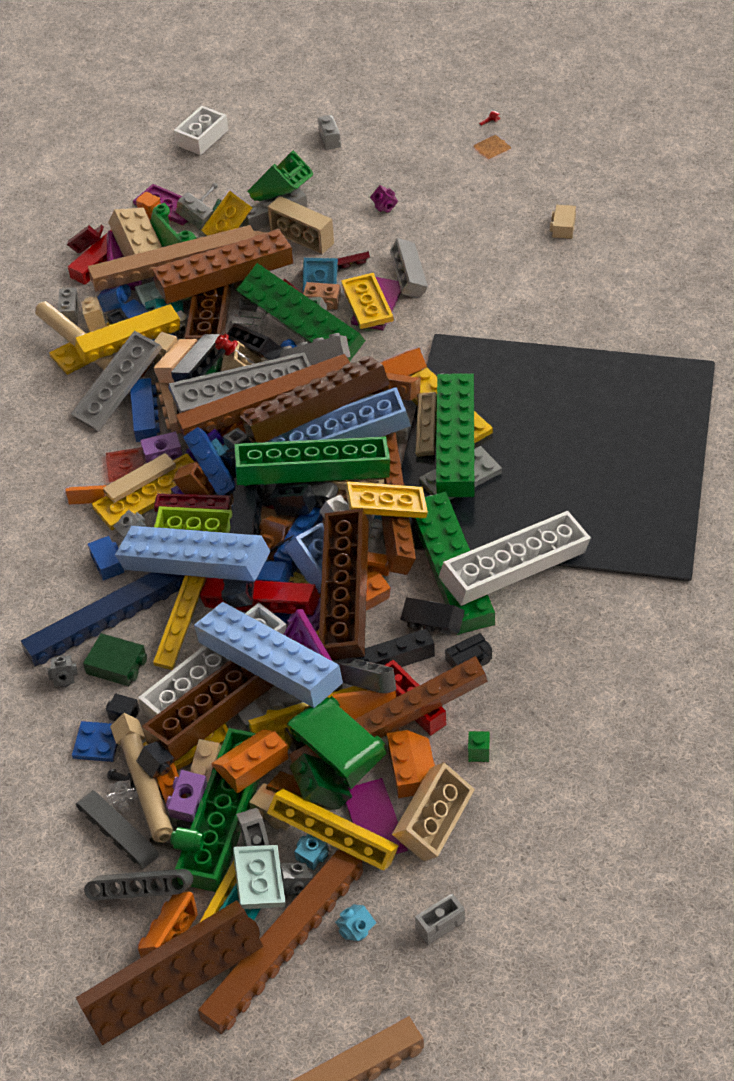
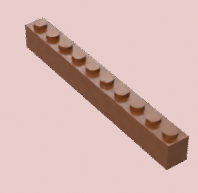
[176,354,350,437]
[381,432,416,575]
[288,656,488,763]
[198,849,363,1034]

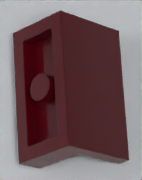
[67,224,104,254]

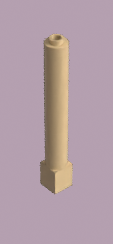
[35,301,115,370]
[110,713,173,842]

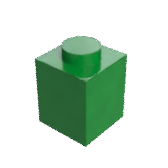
[468,731,490,762]

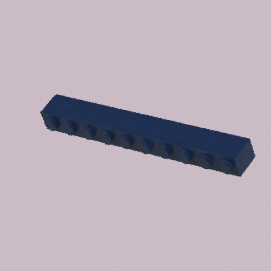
[20,572,185,667]

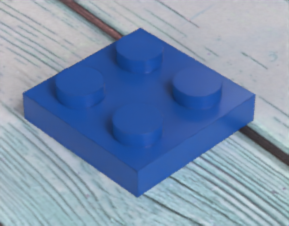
[72,721,118,762]

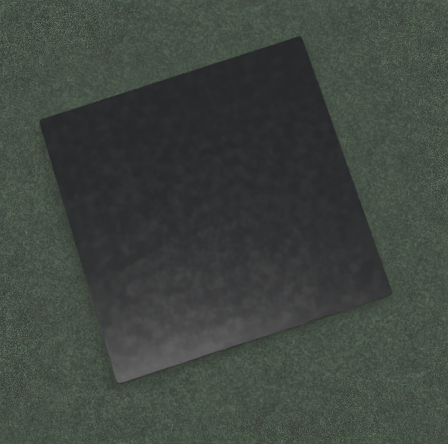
[383,334,715,581]

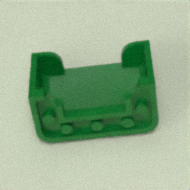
[247,150,313,202]
[150,202,197,247]
[286,696,386,789]

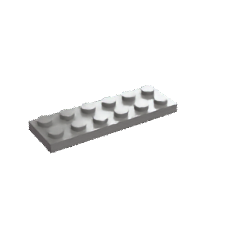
[71,331,162,432]

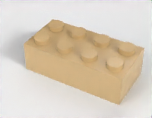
[268,196,334,254]
[108,208,162,257]
[392,762,475,861]

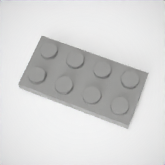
[419,446,502,500]

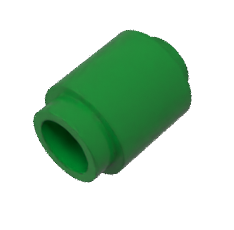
[171,827,205,852]

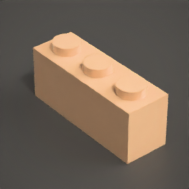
[154,339,198,383]

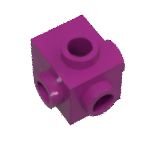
[370,185,399,213]

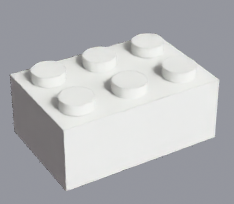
[174,106,228,155]

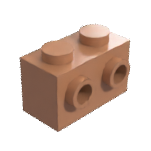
[303,282,341,310]

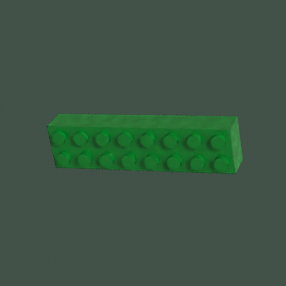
[237,263,366,361]
[436,373,475,497]
[234,436,390,486]
[411,492,495,635]
[175,728,261,892]

